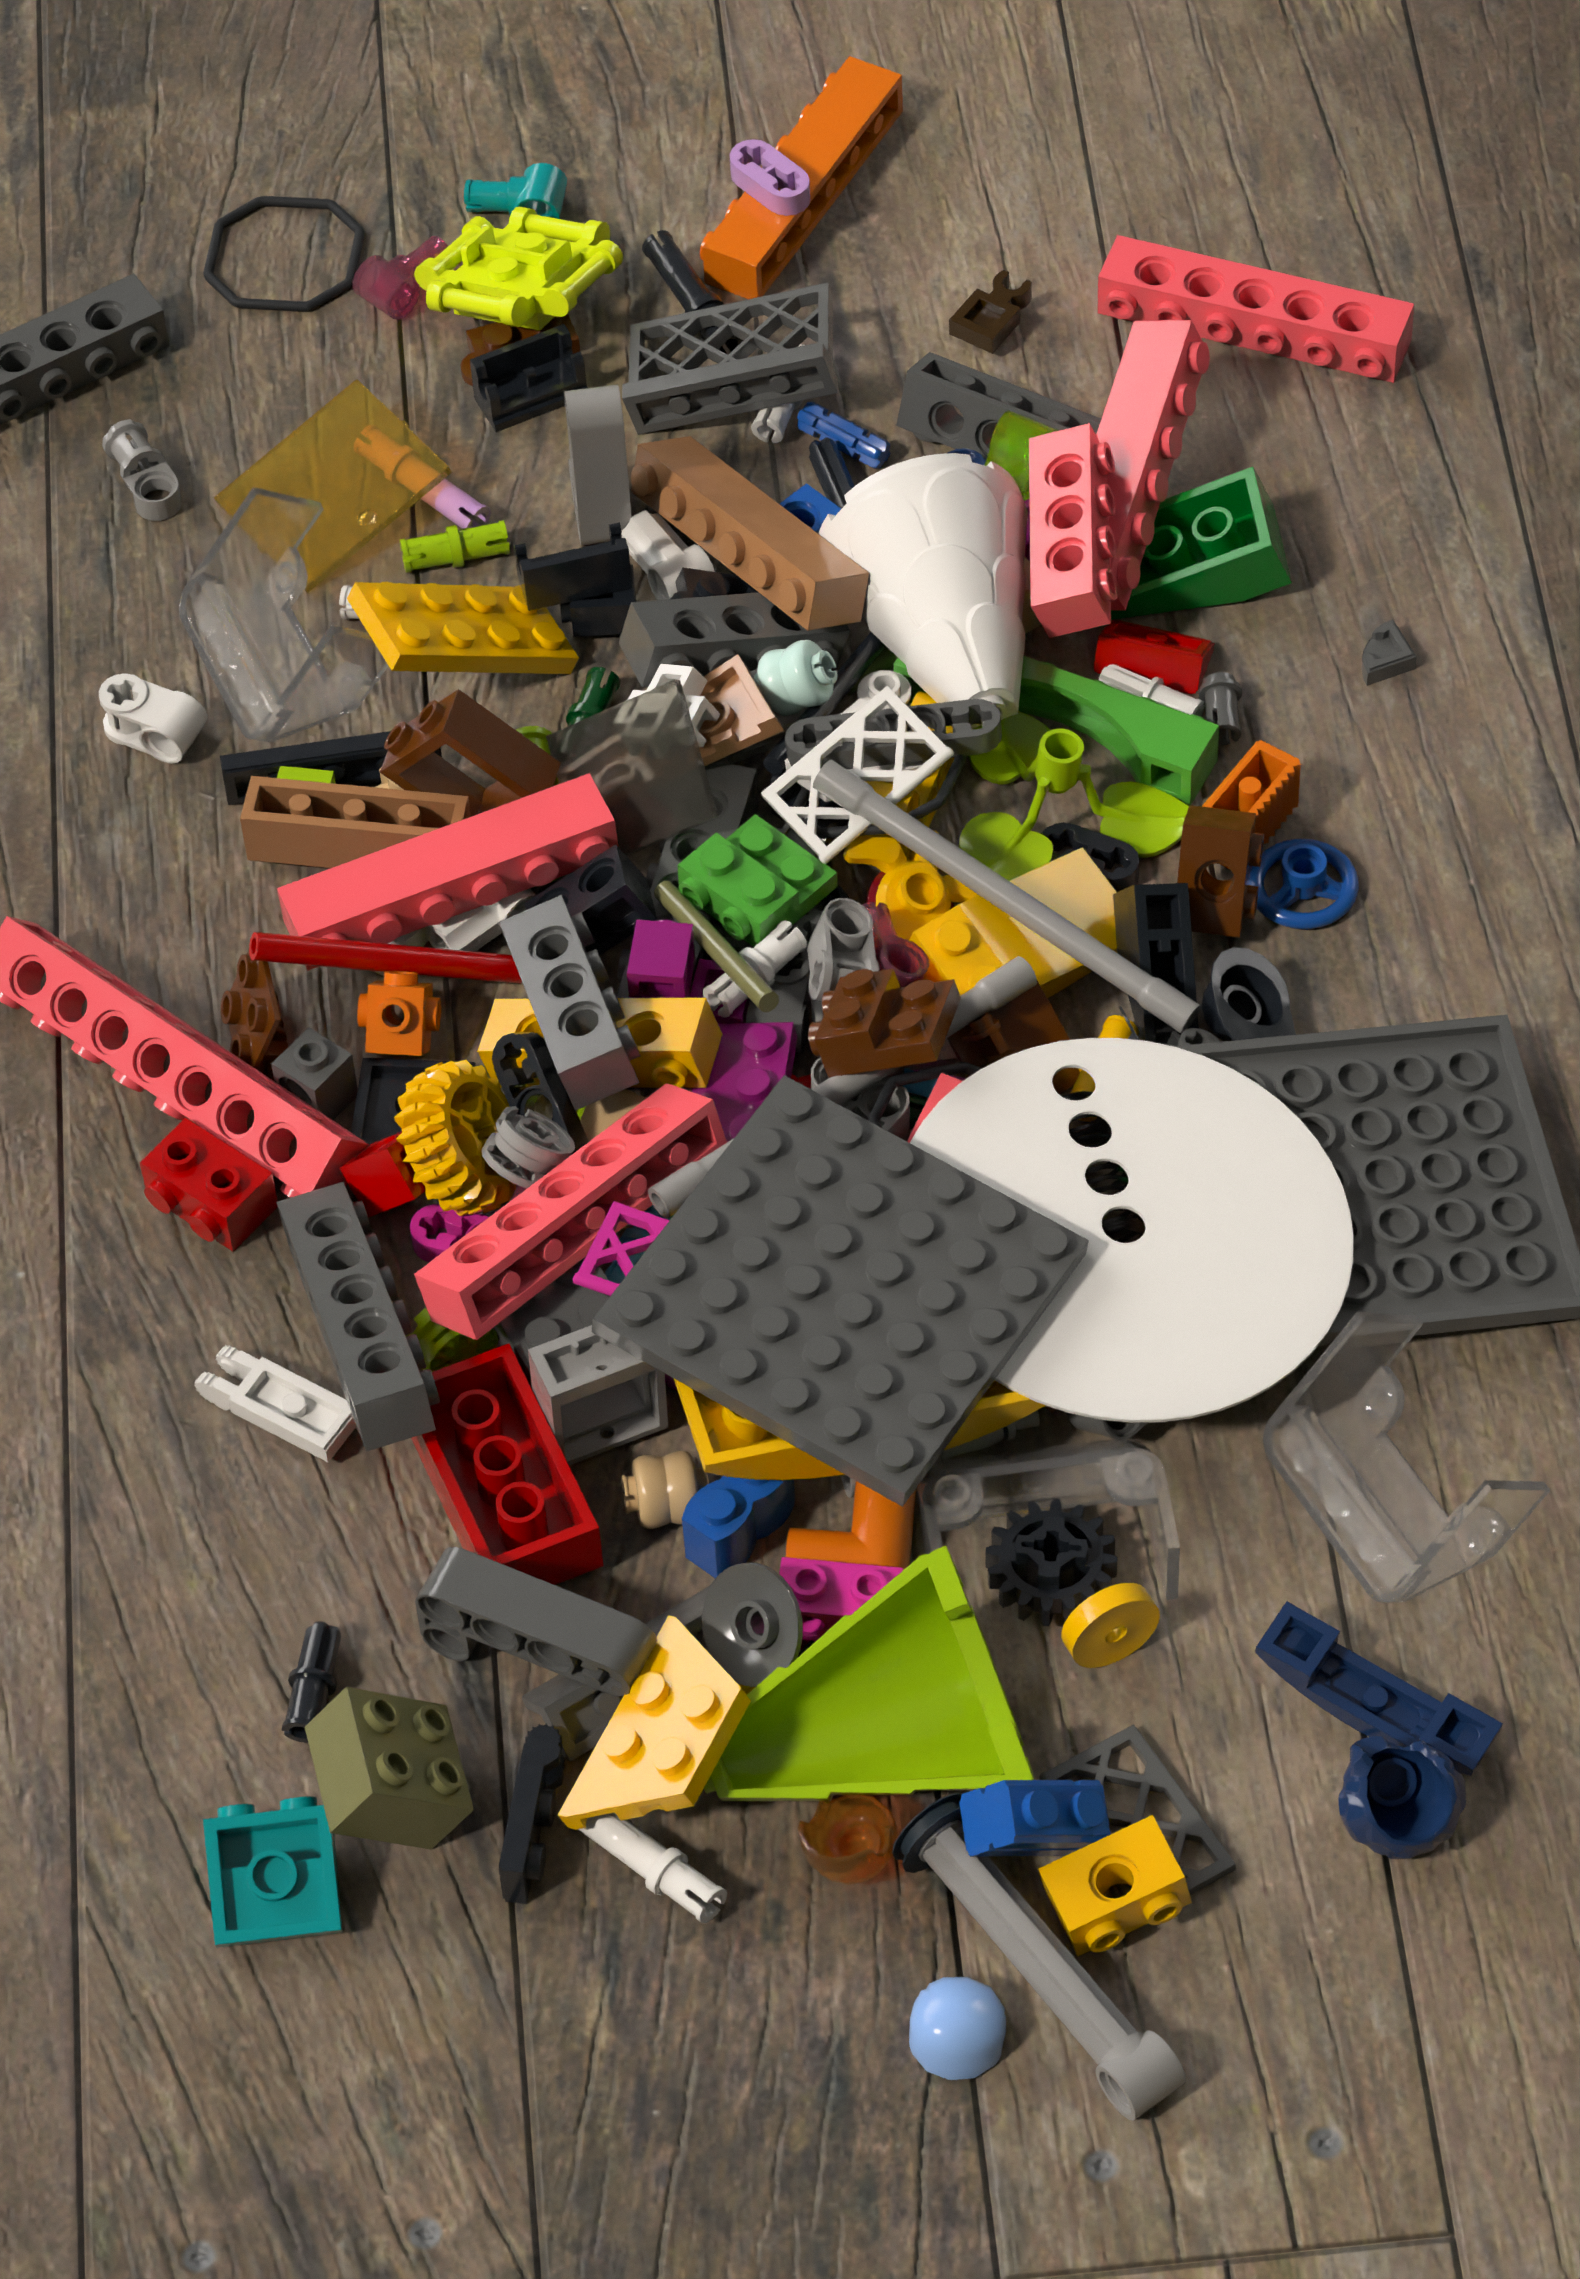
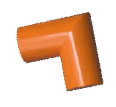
[785,1481,916,1569]

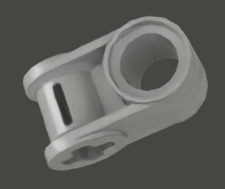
[807,898,879,1002]

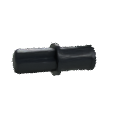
[282,1621,342,1743]

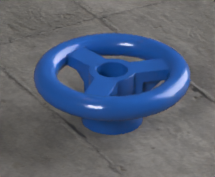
[1249,839,1359,929]

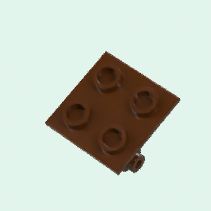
[220,932,288,1081]
[947,981,1080,1095]

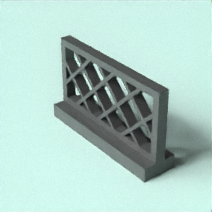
[622,282,838,435]

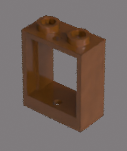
[380,689,561,817]

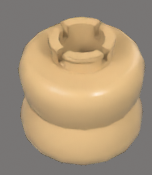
[622,1451,709,1529]

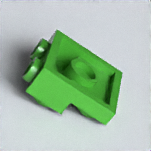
[678,814,838,947]

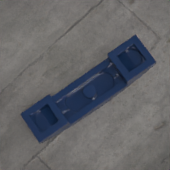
[1255,1601,1503,1776]

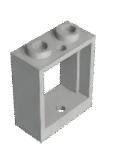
[528,1325,668,1466]

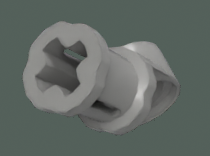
[102,419,182,521]

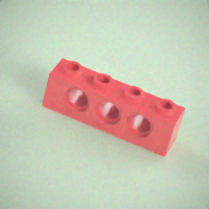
[1029,423,1117,638]

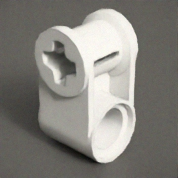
[99,673,208,764]

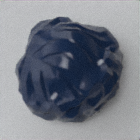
[1338,1736,1466,1859]

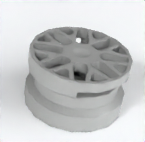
[481,1106,575,1189]

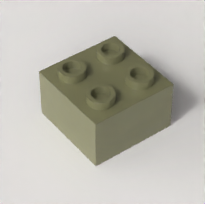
[305,1687,474,1850]

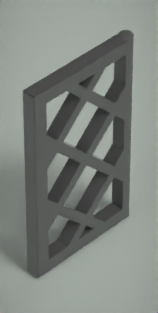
[1039,1724,1236,1896]

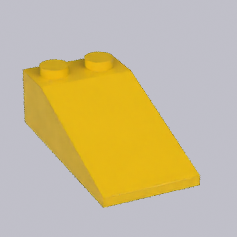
[902,847,1118,999]

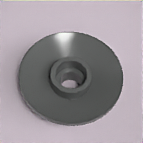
[702,1563,803,1687]

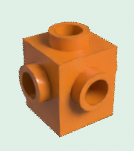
[357,971,441,1056]

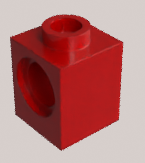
[340,1131,425,1218]

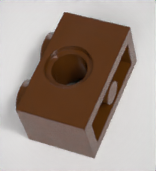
[1177,805,1264,938]

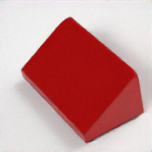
[1093,619,1215,694]

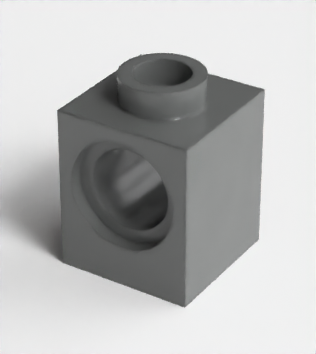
[271,1027,358,1120]

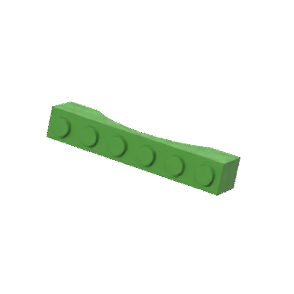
[893,656,1219,806]

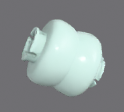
[754,640,838,716]

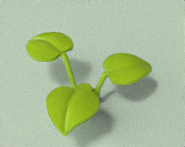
[959,711,1189,881]

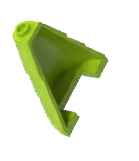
[704,1546,1034,1801]

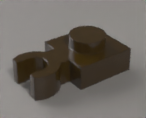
[949,270,1032,354]

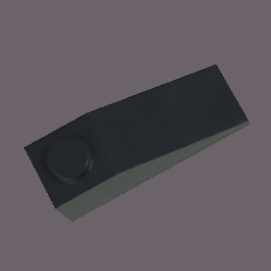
[1113,883,1199,1044]

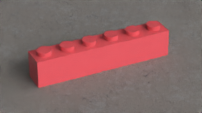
[1096,320,1210,611]
[277,773,618,971]

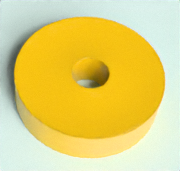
[1061,1583,1160,1668]

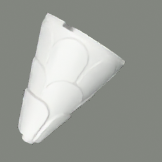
[818,453,1028,729]

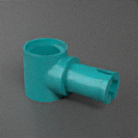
[464,163,567,219]

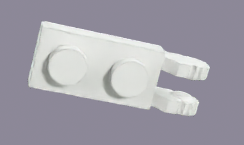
[194,1345,356,1462]

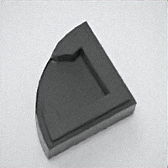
[1361,619,1417,686]

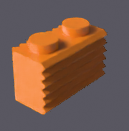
[1202,740,1301,869]

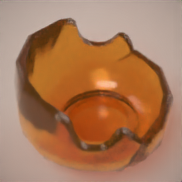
[797,1795,899,1885]

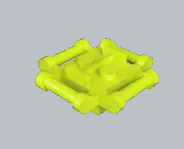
[414,206,623,331]

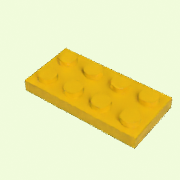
[347,582,579,674]

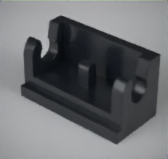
[470,324,588,432]
[514,522,633,611]

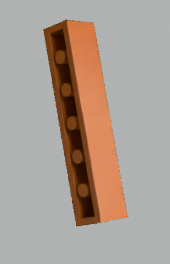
[700,56,903,299]

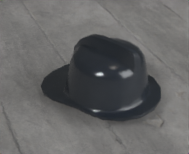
[1201,947,1296,1042]

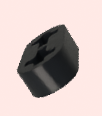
[1041,822,1139,892]

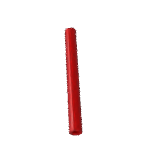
[249,932,522,984]

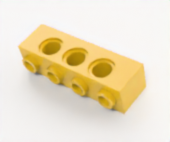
[477,998,722,1088]

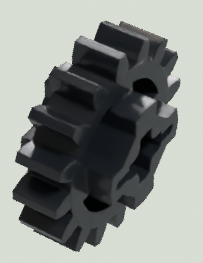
[985,1499,1118,1626]

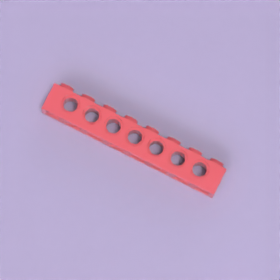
[0,916,369,1198]

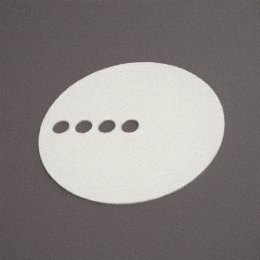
[910,1038,1354,1423]

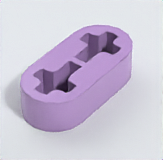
[729,139,810,216]

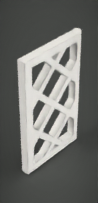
[761,686,954,864]

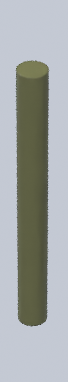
[654,881,779,1012]

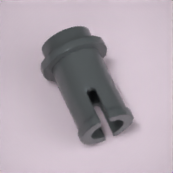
[1198,672,1242,745]

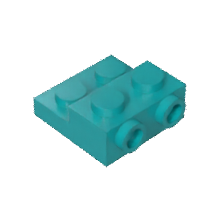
[203,1796,343,1948]

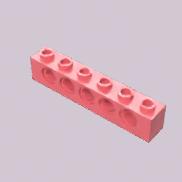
[1098,235,1414,383]
[414,1083,727,1340]

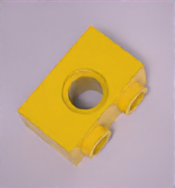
[1038,1815,1192,1957]

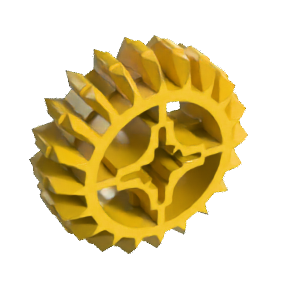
[394,1060,520,1216]

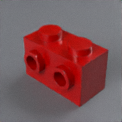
[140,1117,278,1252]

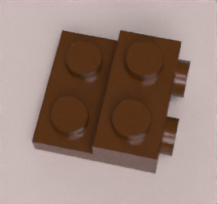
[808,969,961,1078]

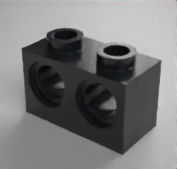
[524,844,657,955]

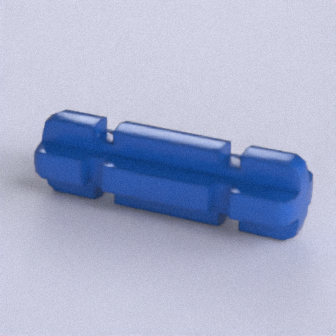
[797,402,891,469]

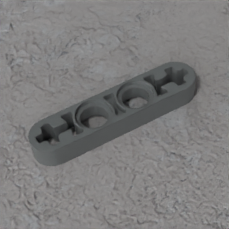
[785,699,1002,769]

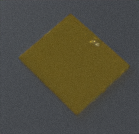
[214,379,452,593]

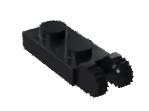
[499,1723,565,1904]

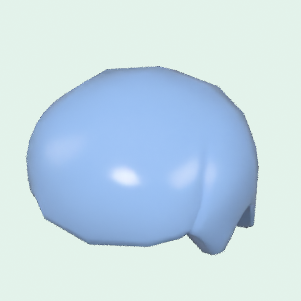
[909,1977,1006,2080]

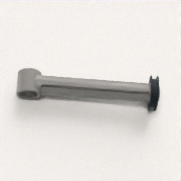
[892,1793,1186,2121]

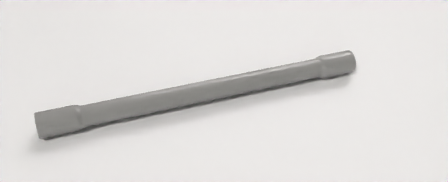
[813,760,1201,1034]
[648,956,1037,1218]

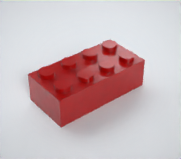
[411,1343,604,1585]

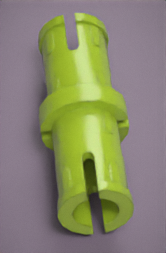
[399,520,510,573]

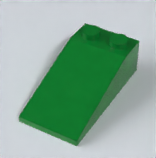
[1111,466,1292,620]

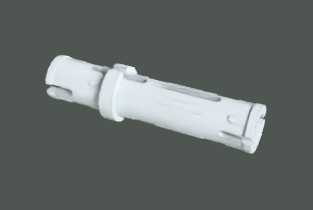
[579,1813,727,1924]

